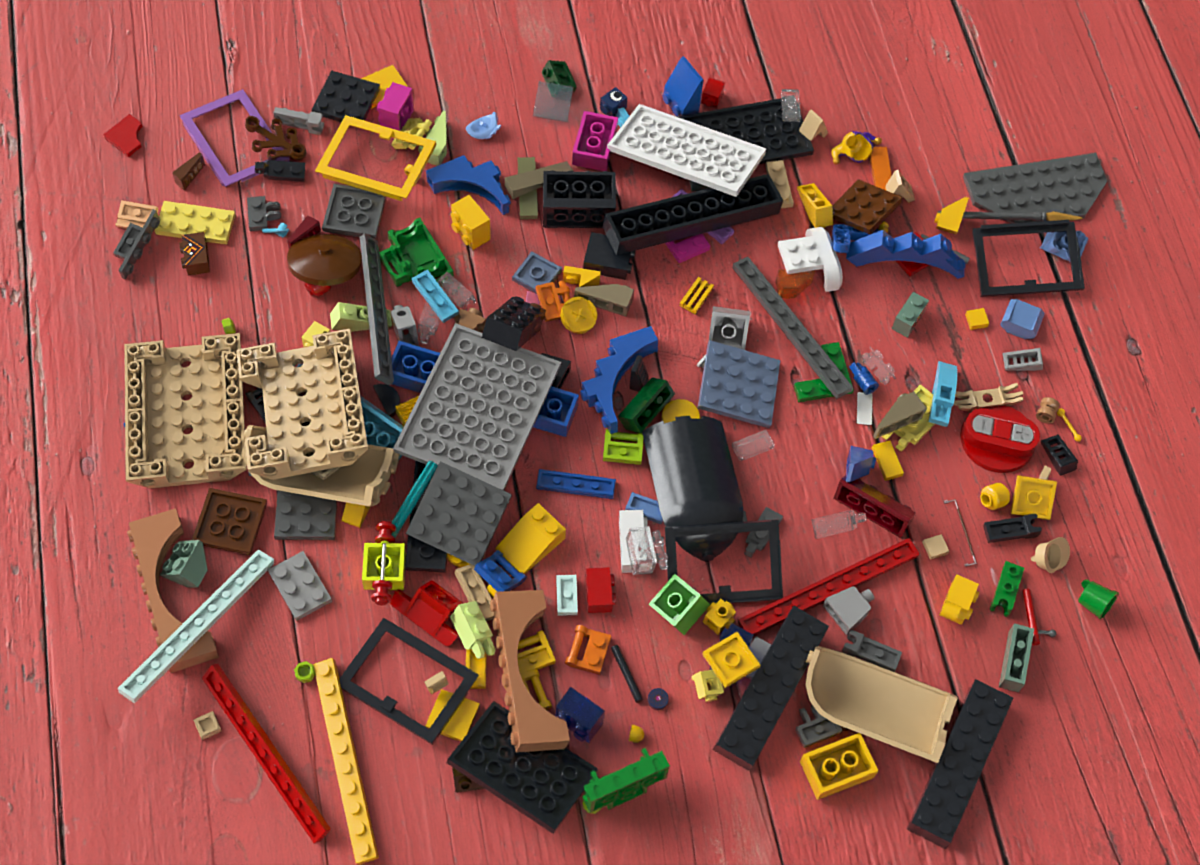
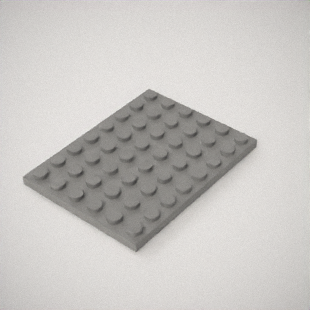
[393,323,561,490]

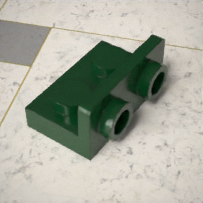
[541,60,577,97]

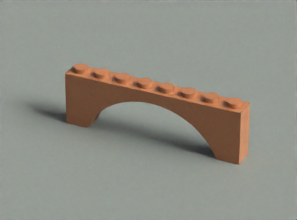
[127,508,219,673]
[490,590,570,752]

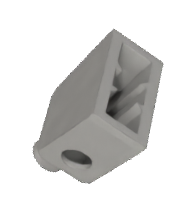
[391,305,419,346]
[823,587,874,636]

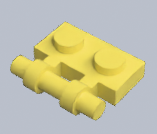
[391,118,432,150]

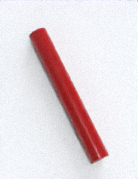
[1023,589,1040,646]

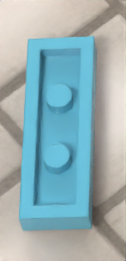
[412,269,459,323]

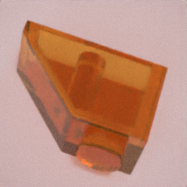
[776,270,815,299]

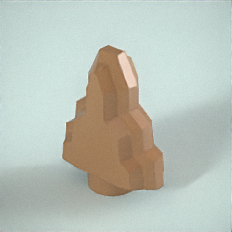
[453,308,486,332]

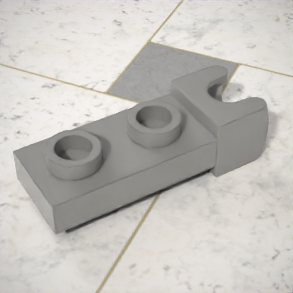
[273,107,324,135]

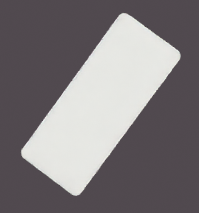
[857,392,872,425]

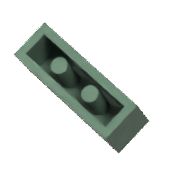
[999,623,1034,693]

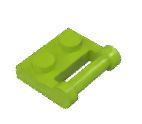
[603,429,644,465]

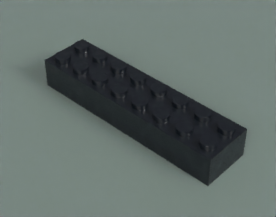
[712,605,829,771]
[907,679,1013,849]

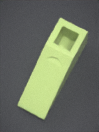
[418,110,447,166]
[330,302,392,332]

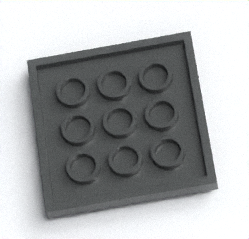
[406,461,512,566]

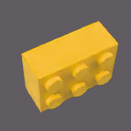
[800,733,878,800]

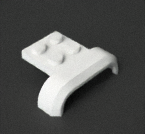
[778,227,843,292]

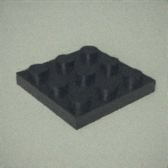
[312,70,380,122]

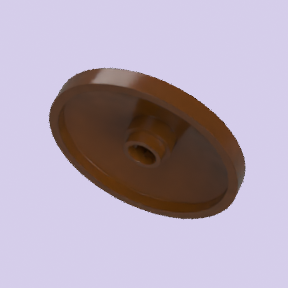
[287,234,362,286]

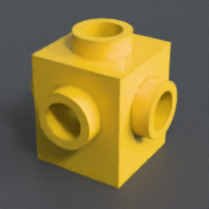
[703,599,736,635]

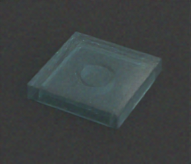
[533,81,573,122]

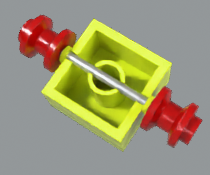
[362,520,406,605]

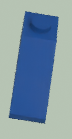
[846,446,876,482]

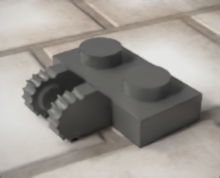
[247,196,281,231]
[795,705,843,748]

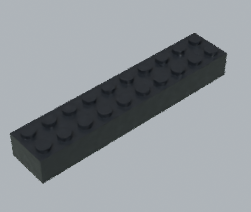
[603,174,783,255]

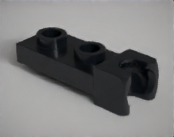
[983,514,1042,543]

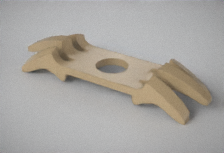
[954,383,1023,412]

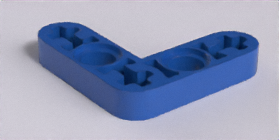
[832,224,881,253]

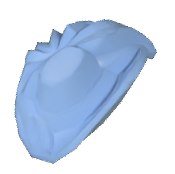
[466,112,501,139]

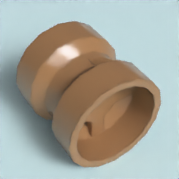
[1036,397,1060,424]

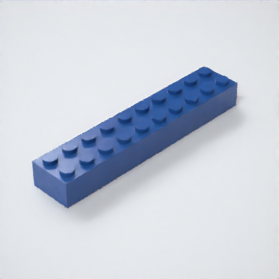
[391,341,579,437]

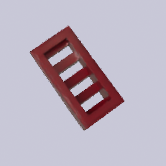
[287,216,321,249]

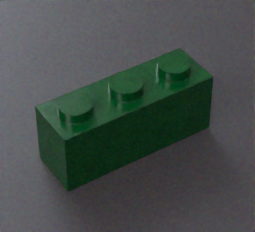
[617,378,675,433]

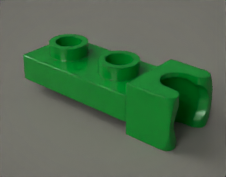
[990,561,1024,617]

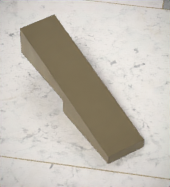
[505,161,573,199]

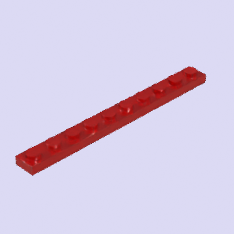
[738,538,920,639]
[202,664,331,844]

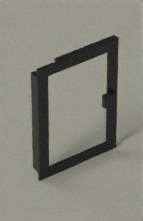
[972,220,1085,297]
[665,519,783,604]
[339,618,479,745]

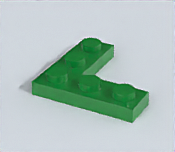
[794,342,854,403]

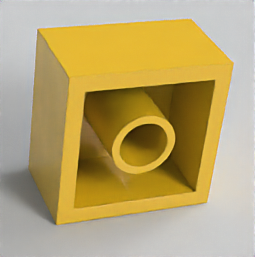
[450,195,491,250]

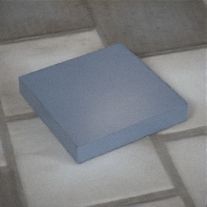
[512,251,562,294]

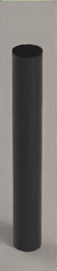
[611,645,643,703]

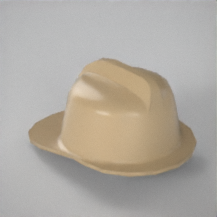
[1031,537,1070,573]

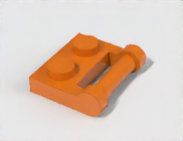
[565,625,611,675]

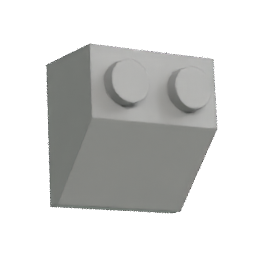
[708,306,750,350]

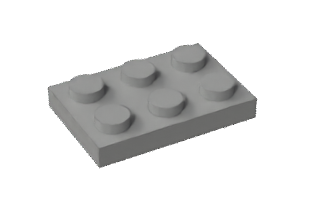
[268,551,332,621]

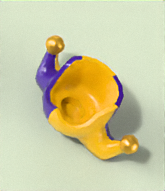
[831,131,882,165]

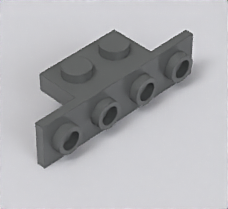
[113,209,160,280]

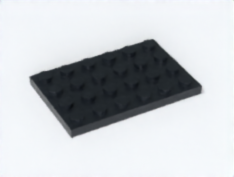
[446,701,598,834]

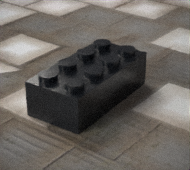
[481,297,546,351]

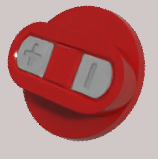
[960,405,1040,473]

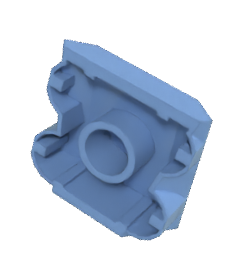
[1040,231,1089,262]
[1000,299,1045,339]

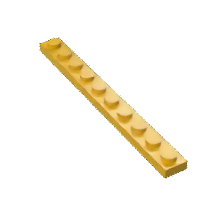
[313,658,379,865]

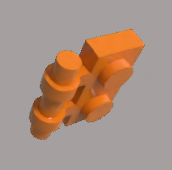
[535,280,571,322]

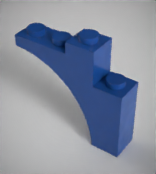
[426,155,511,215]

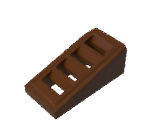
[172,152,205,190]

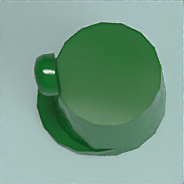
[1078,579,1119,620]

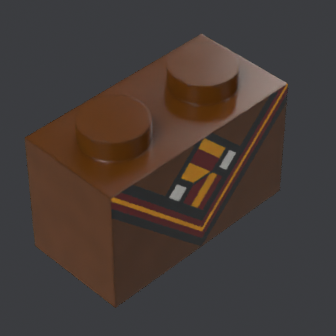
[179,232,210,275]

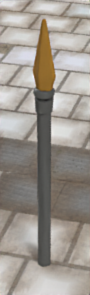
[938,211,1082,222]

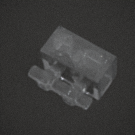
[626,526,668,575]

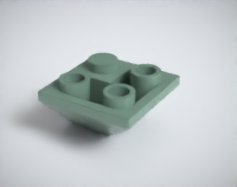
[160,540,208,588]

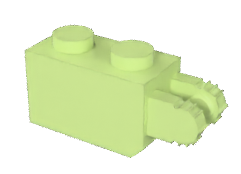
[450,601,495,659]

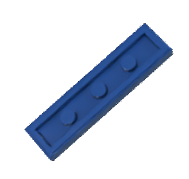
[536,469,616,499]

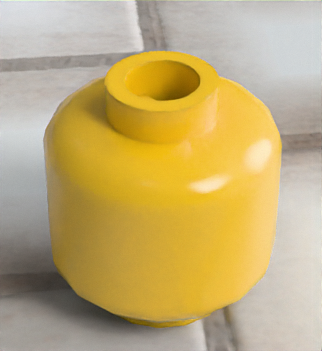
[980,483,1010,510]

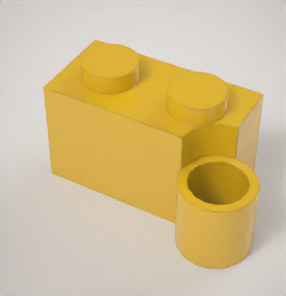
[939,574,980,625]

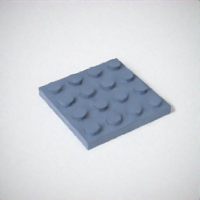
[697,340,780,428]

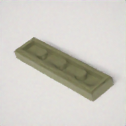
[517,157,538,219]

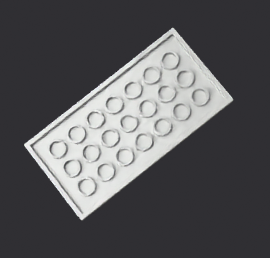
[607,104,766,197]

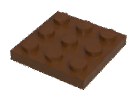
[832,179,902,235]
[192,488,268,556]

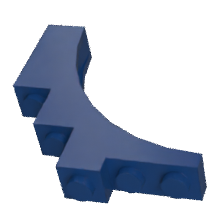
[846,230,966,279]
[580,326,658,434]

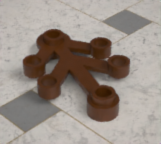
[245,116,306,160]

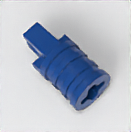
[849,362,879,395]

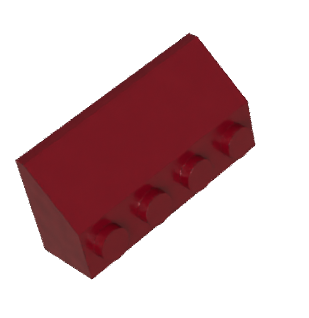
[833,475,916,538]

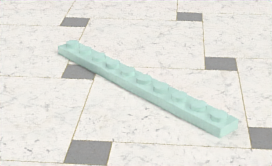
[118,549,274,703]

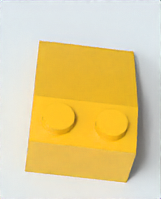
[495,503,566,574]

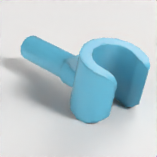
[262,223,289,237]

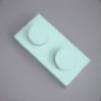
[556,575,578,616]

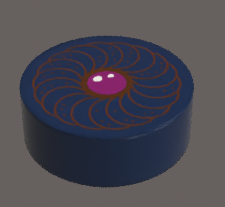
[648,688,669,710]

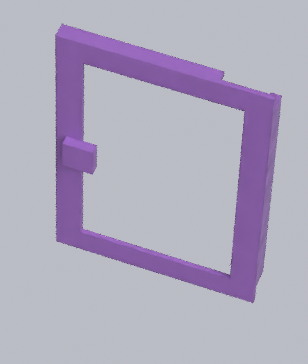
[179,89,290,187]

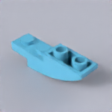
[928,361,957,427]

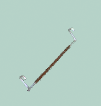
[944,500,977,566]

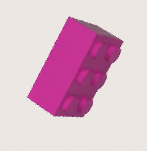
[572,111,618,171]

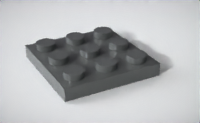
[322,184,387,239]
[274,490,337,540]

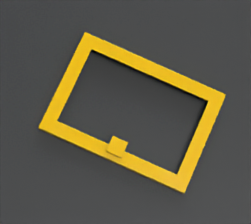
[315,115,437,201]

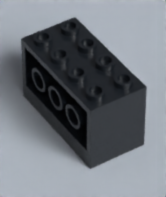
[543,170,616,228]

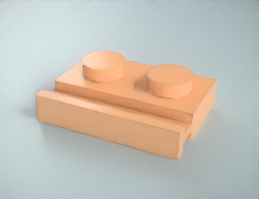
[115,200,158,233]

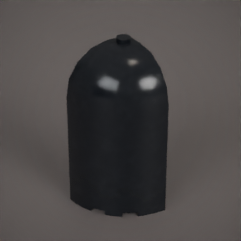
[642,416,744,562]

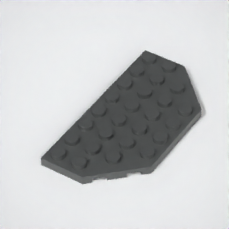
[963,153,1108,223]

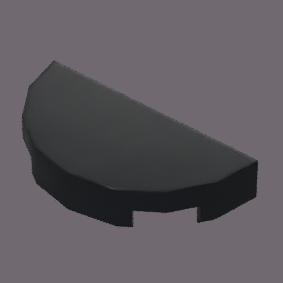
[373,384,400,417]

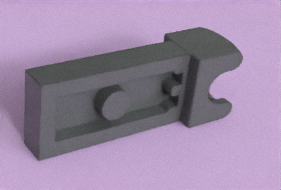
[842,630,902,672]

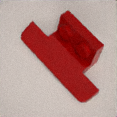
[390,580,463,646]

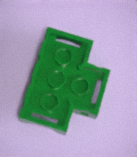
[379,217,454,287]
[583,747,670,813]

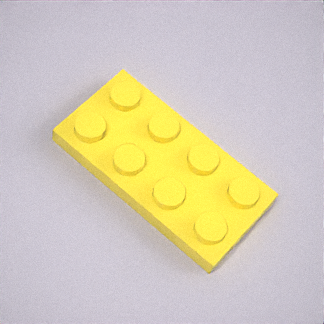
[155,201,236,245]

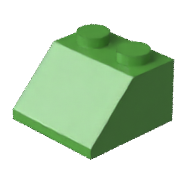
[649,574,710,635]

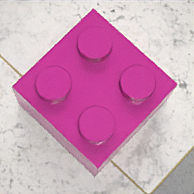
[377,82,414,131]

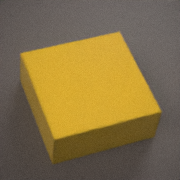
[965,308,989,330]

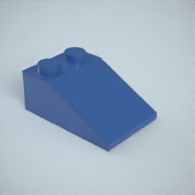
[662,56,703,116]

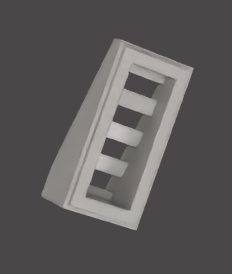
[1003,348,1043,371]

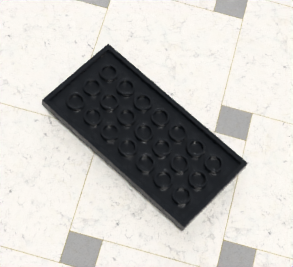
[678,96,814,179]

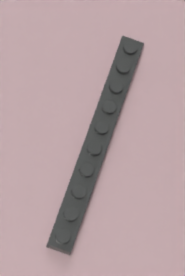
[360,233,394,385]
[732,257,853,399]

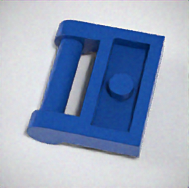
[474,550,527,592]

